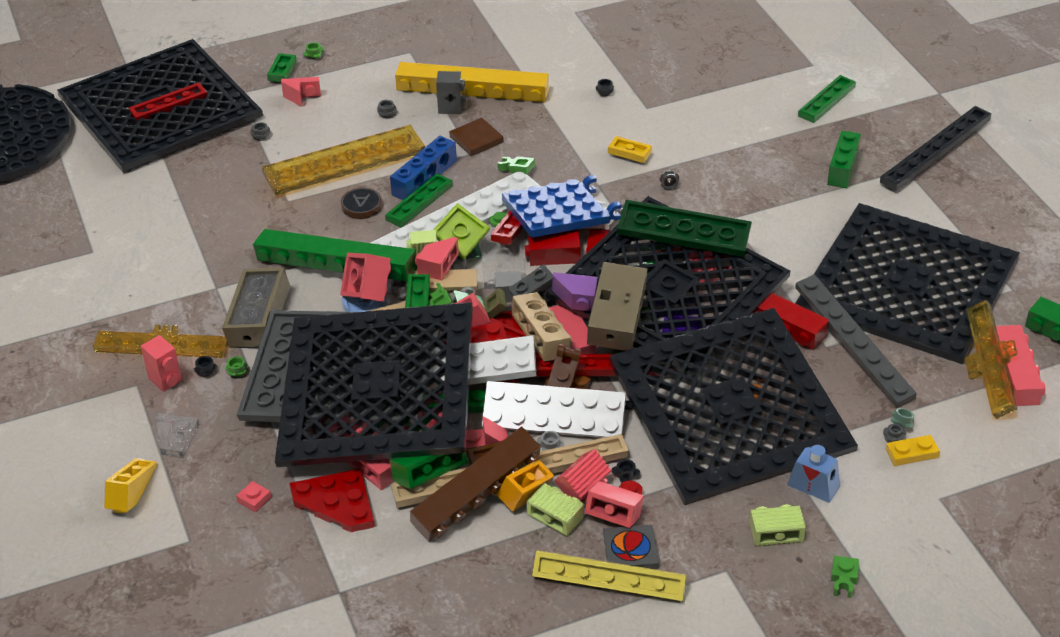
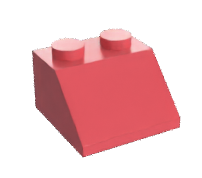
[340,253,391,302]

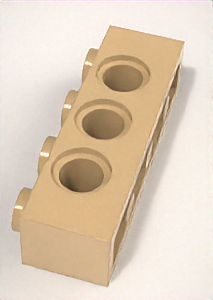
[512,292,572,361]

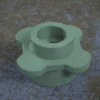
[891,408,914,429]

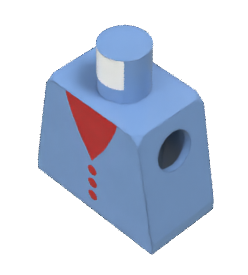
[787,445,840,503]

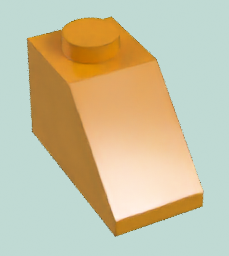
[496,459,554,512]

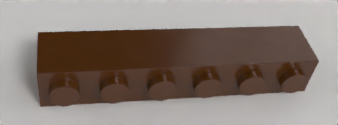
[410,426,541,542]

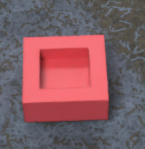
[236,481,271,512]

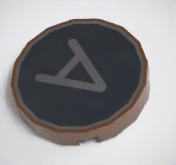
[341,188,382,219]

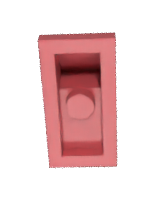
[281,77,321,106]
[466,417,508,454]

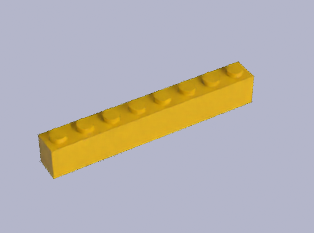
[395,62,549,102]

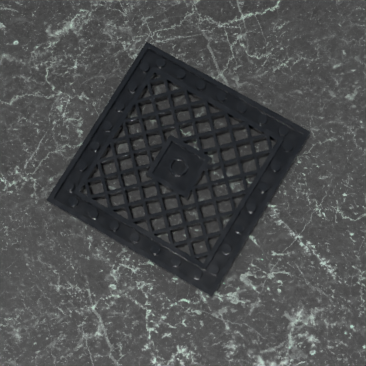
[57,39,263,172]
[546,196,791,378]
[795,203,1020,365]
[275,302,473,467]
[609,308,858,505]

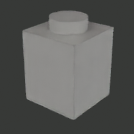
[495,271,521,302]

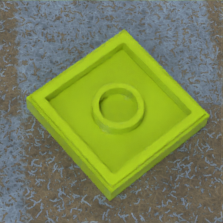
[433,203,490,260]

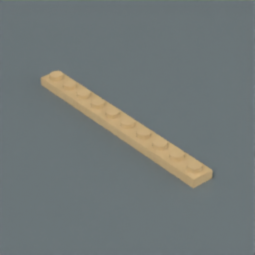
[391,434,629,508]

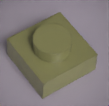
[484,288,507,319]

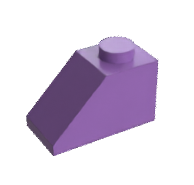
[552,272,598,311]

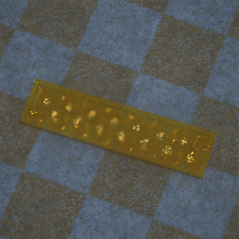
[262,124,425,196]

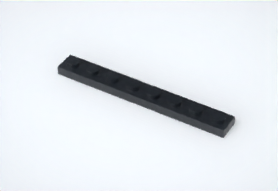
[880,106,992,191]

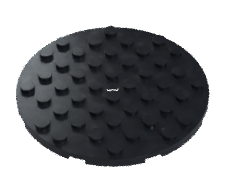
[0,84,71,182]

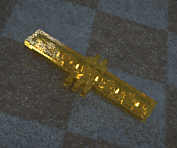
[964,300,1018,419]
[93,324,228,358]

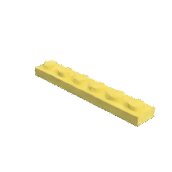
[532,550,687,601]

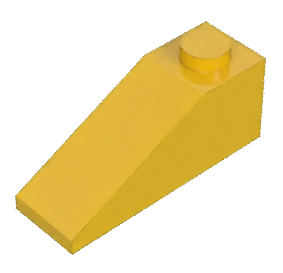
[104,458,157,513]

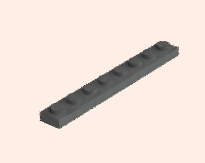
[795,274,917,408]

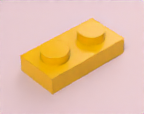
[608,136,652,163]
[885,435,940,466]

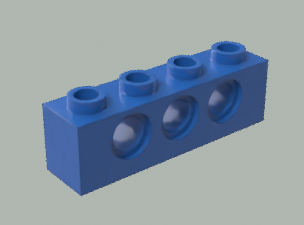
[390,135,457,200]

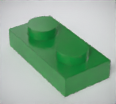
[267,53,297,82]

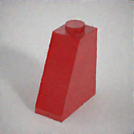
[525,229,581,266]

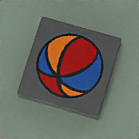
[603,525,659,569]

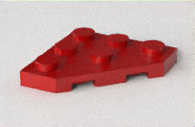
[289,468,375,532]

